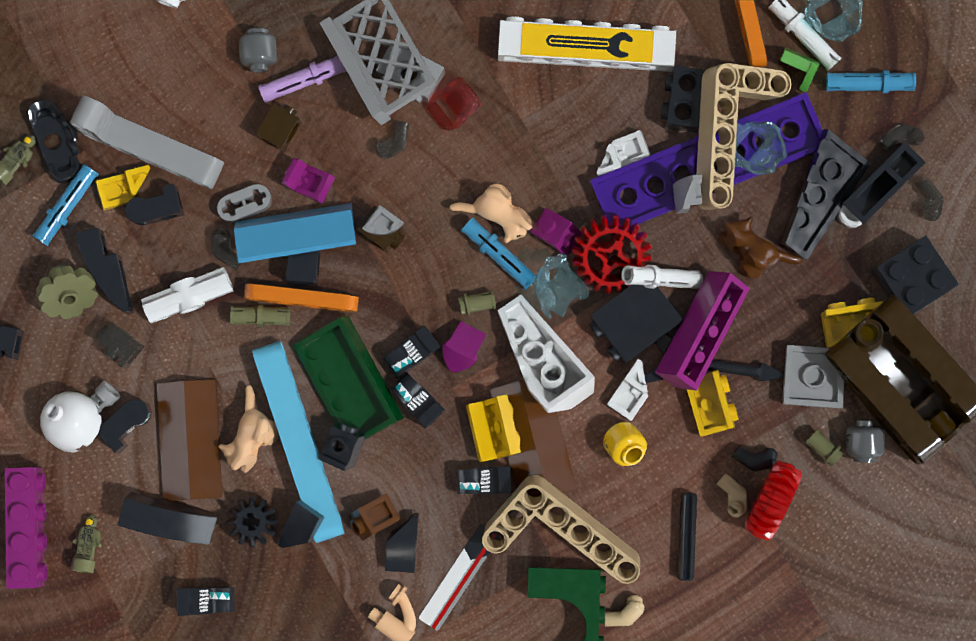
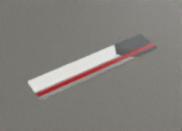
[419,525,499,631]

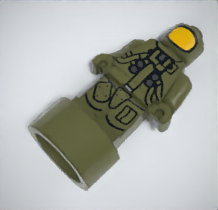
[0,135,36,186]
[70,515,102,574]

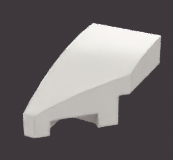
[597,130,651,177]
[607,359,648,421]

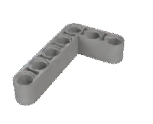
[70,95,224,190]

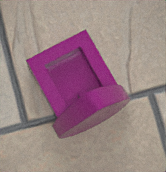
[443,321,487,372]

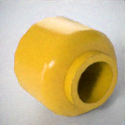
[603,422,647,466]

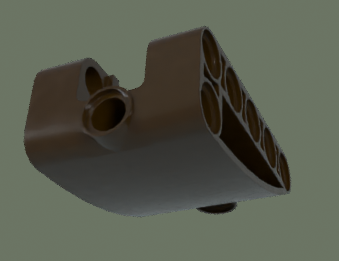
[825,294,976,465]

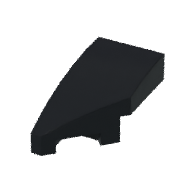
[278,501,325,548]
[385,513,419,573]

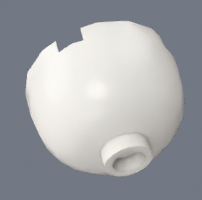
[40,391,102,453]

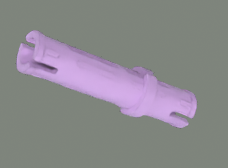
[258,55,347,103]

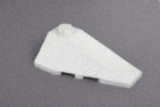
[498,295,595,413]

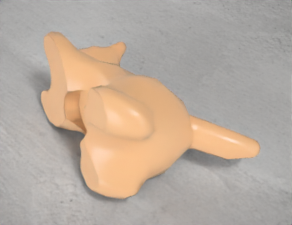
[449,184,535,243]
[219,385,279,473]

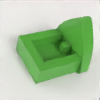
[780,47,820,92]

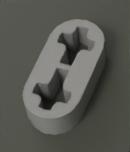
[217,184,272,223]

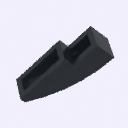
[843,142,926,224]
[75,228,134,315]
[117,491,218,544]

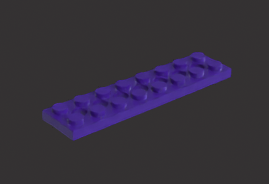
[590,92,823,235]

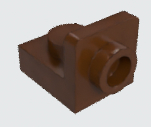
[349,493,401,541]

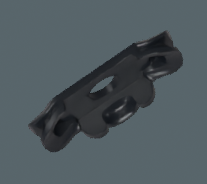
[27,100,79,183]

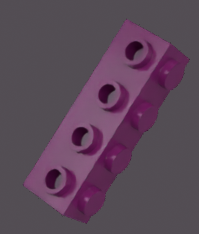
[655,271,750,391]
[5,467,48,589]

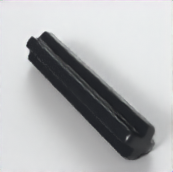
[678,493,697,581]

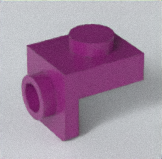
[282,158,335,204]
[530,208,582,257]

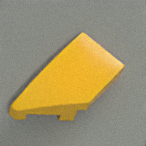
[95,165,150,211]

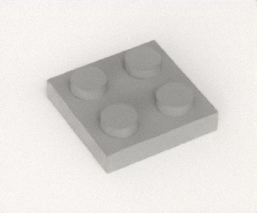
[782,345,844,409]

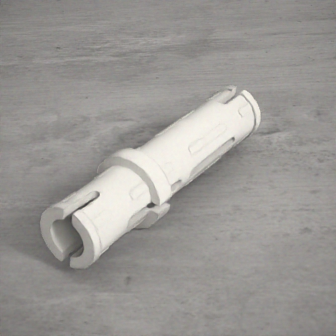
[768,0,841,71]
[622,265,703,289]

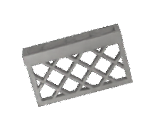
[320,0,438,125]

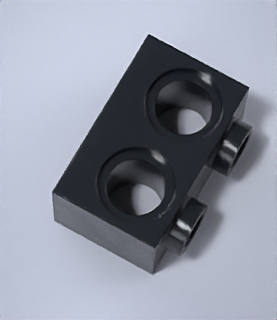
[661,66,706,133]

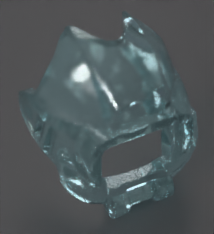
[805,0,863,42]
[735,121,787,175]
[533,254,589,319]

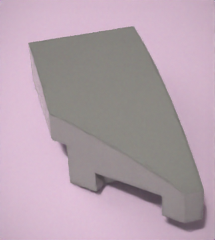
[673,174,702,214]

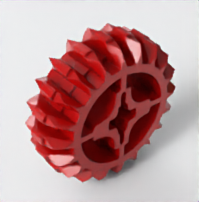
[572,214,652,294]
[745,460,802,541]

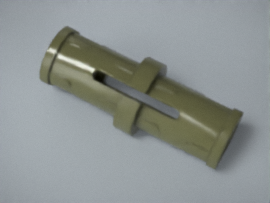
[230,304,290,328]

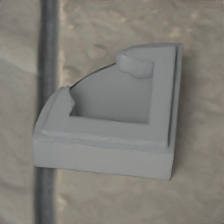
[362,205,404,235]

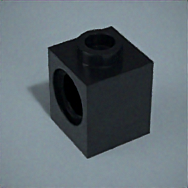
[286,250,321,286]

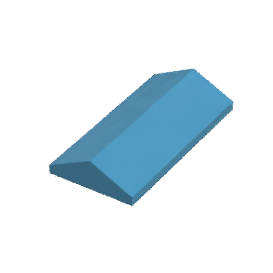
[234,203,356,263]

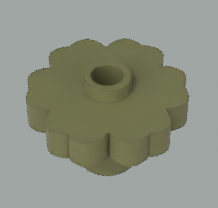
[36,265,98,319]

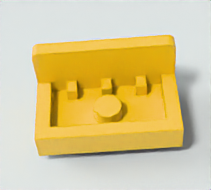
[821,298,883,348]
[687,370,739,437]
[466,394,521,462]

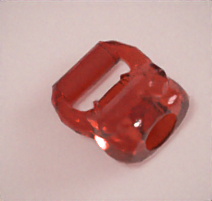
[427,77,482,131]

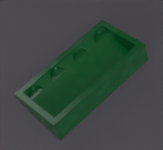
[293,315,404,441]

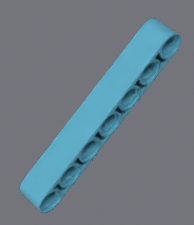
[252,340,345,543]

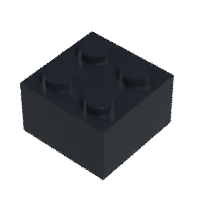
[870,235,959,314]

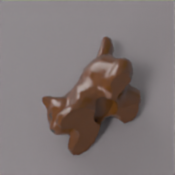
[718,216,803,279]

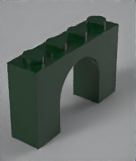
[527,567,606,641]

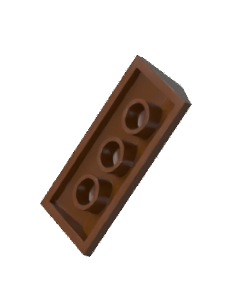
[157,380,223,501]
[490,380,577,497]

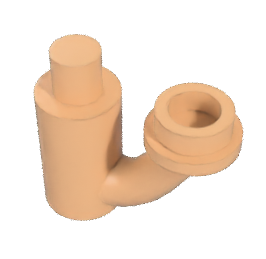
[368,584,416,641]

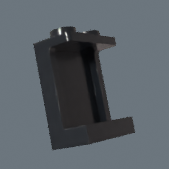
[589,285,683,364]

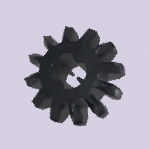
[227,496,278,547]

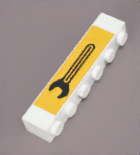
[498,17,676,72]

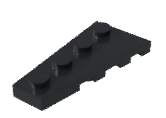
[780,129,871,260]

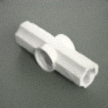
[141,267,233,323]

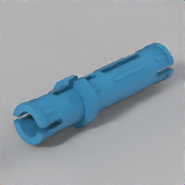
[825,70,916,94]
[32,164,99,246]
[461,217,538,290]

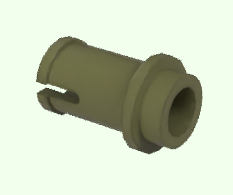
[458,290,496,316]
[805,429,843,467]

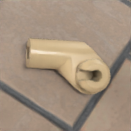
[717,473,747,518]
[605,595,645,627]

